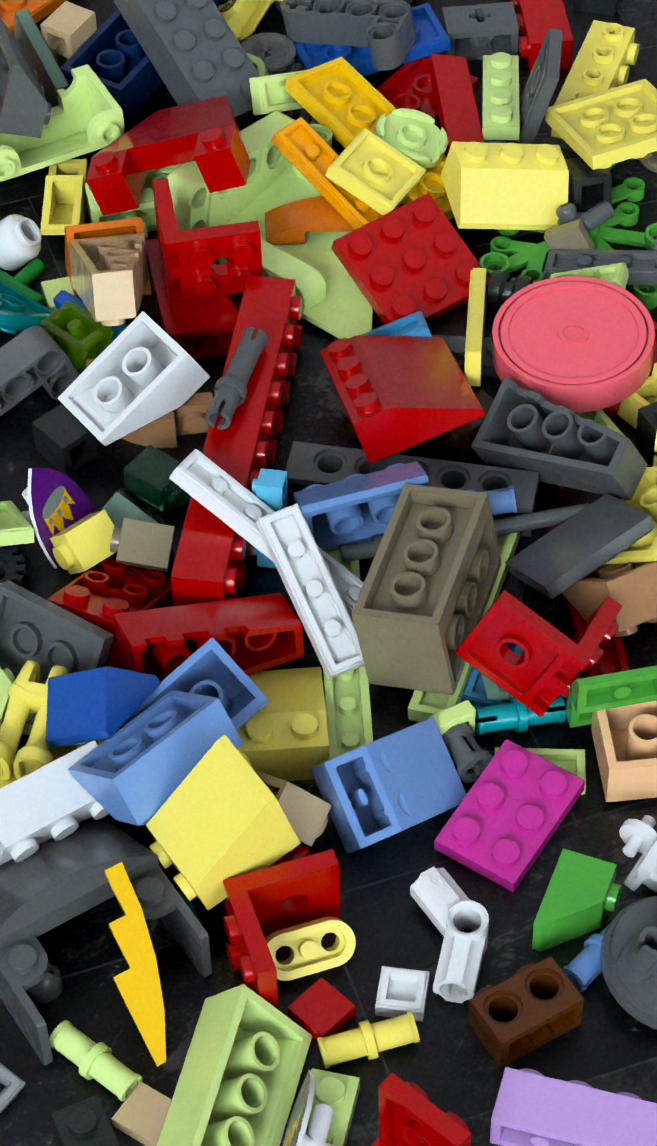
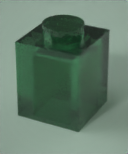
[123,445,190,519]

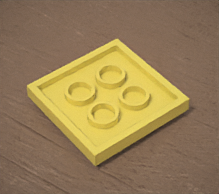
[545,79,657,170]

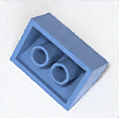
[293,461,429,552]
[115,637,270,733]
[68,690,244,826]

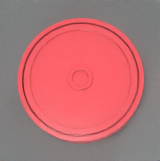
[492,276,655,413]

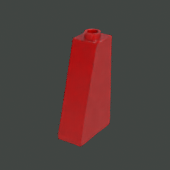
[146,238,239,360]

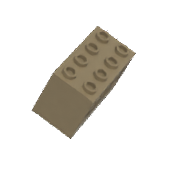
[352,484,501,695]

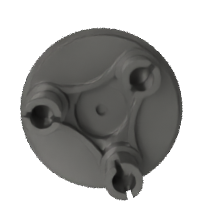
[600,896,657,1030]

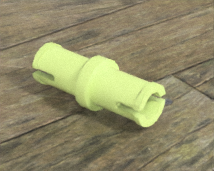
[49,1020,143,1102]

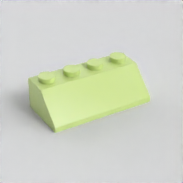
[157,984,312,1146]

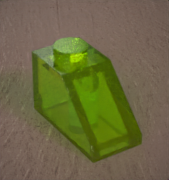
[40,300,113,371]

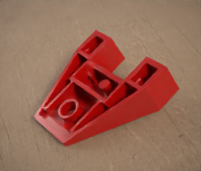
[86,95,251,216]

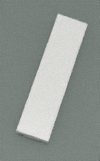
[256,503,365,680]

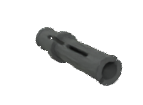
[205,326,268,430]

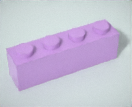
[490,1067,657,1146]

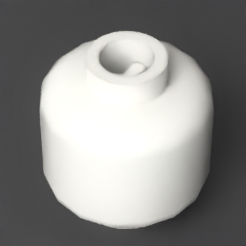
[0,214,41,271]

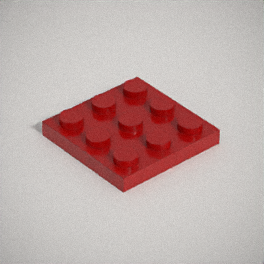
[331,193,490,325]

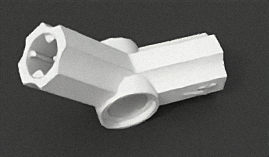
[410,866,489,1004]

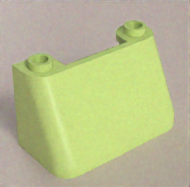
[0,64,124,181]

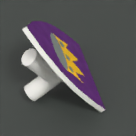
[21,468,95,569]
[280,1070,334,1146]

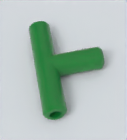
[0,258,46,306]

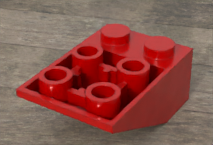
[47,557,173,669]

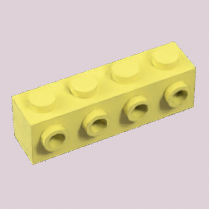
[551,20,639,139]

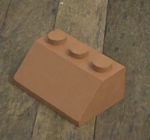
[562,561,657,637]

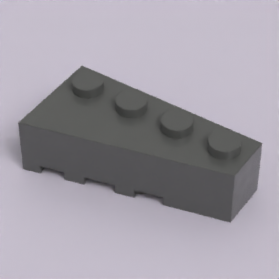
[471,377,648,500]

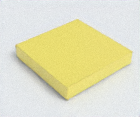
[325,128,426,216]

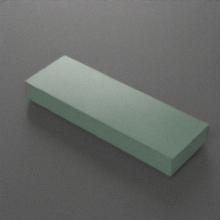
[14,9,69,107]

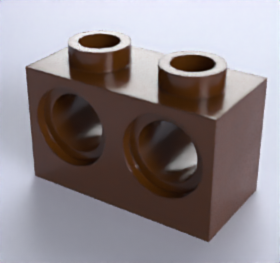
[468,956,584,1069]

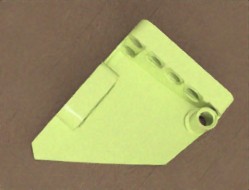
[166,111,373,339]

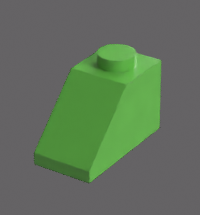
[532,848,622,952]

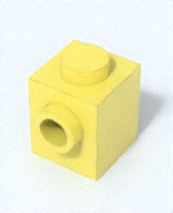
[49,509,114,575]

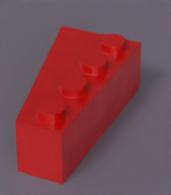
[113,593,305,682]

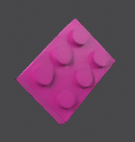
[434,739,585,893]

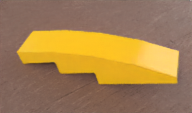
[104,862,166,1067]

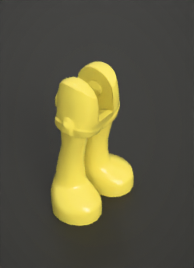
[0,660,69,780]

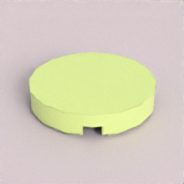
[373,108,449,169]

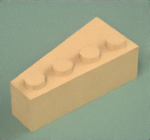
[69,233,149,326]

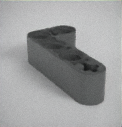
[280,0,416,71]
[0,326,79,416]

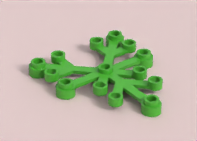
[479,163,657,310]

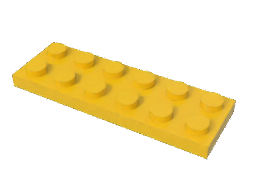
[284,57,454,220]

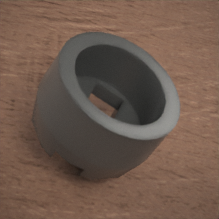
[26,961,63,1003]

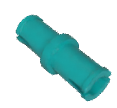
[474,695,566,735]

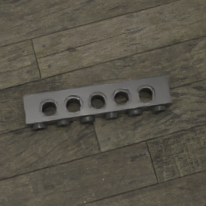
[285,441,540,537]

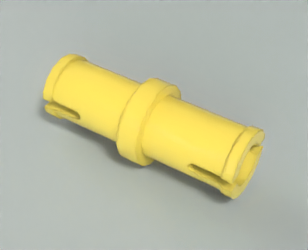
[317,1011,420,1069]

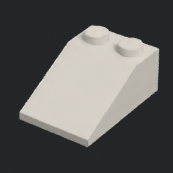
[58,311,210,446]

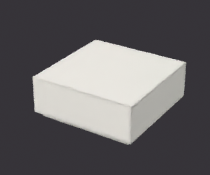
[375,966,429,1022]

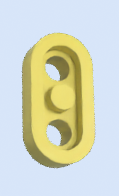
[265,917,356,981]

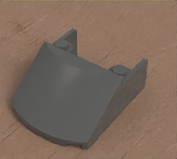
[0,821,212,1066]

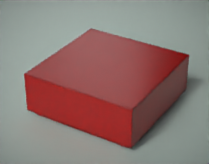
[287,977,356,1040]

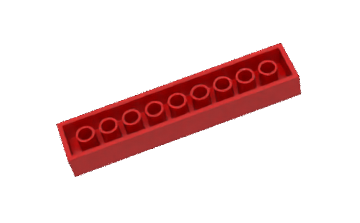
[171,275,304,606]

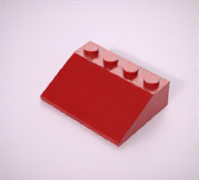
[319,335,485,464]

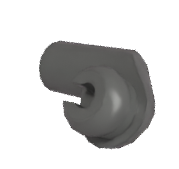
[556,200,614,231]

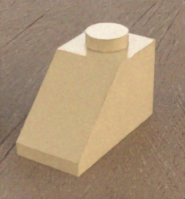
[253,769,332,847]

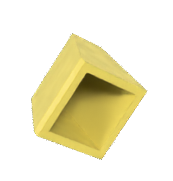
[146,735,301,911]

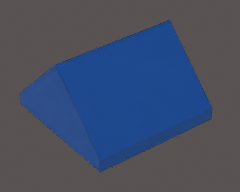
[46,666,161,748]

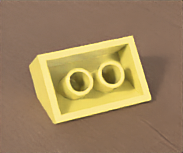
[441,141,569,230]

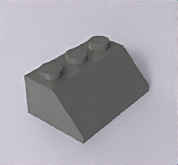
[0,18,51,138]

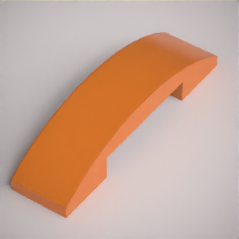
[265,196,403,244]

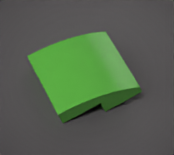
[566,665,657,728]

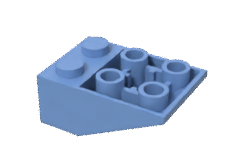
[311,717,467,854]

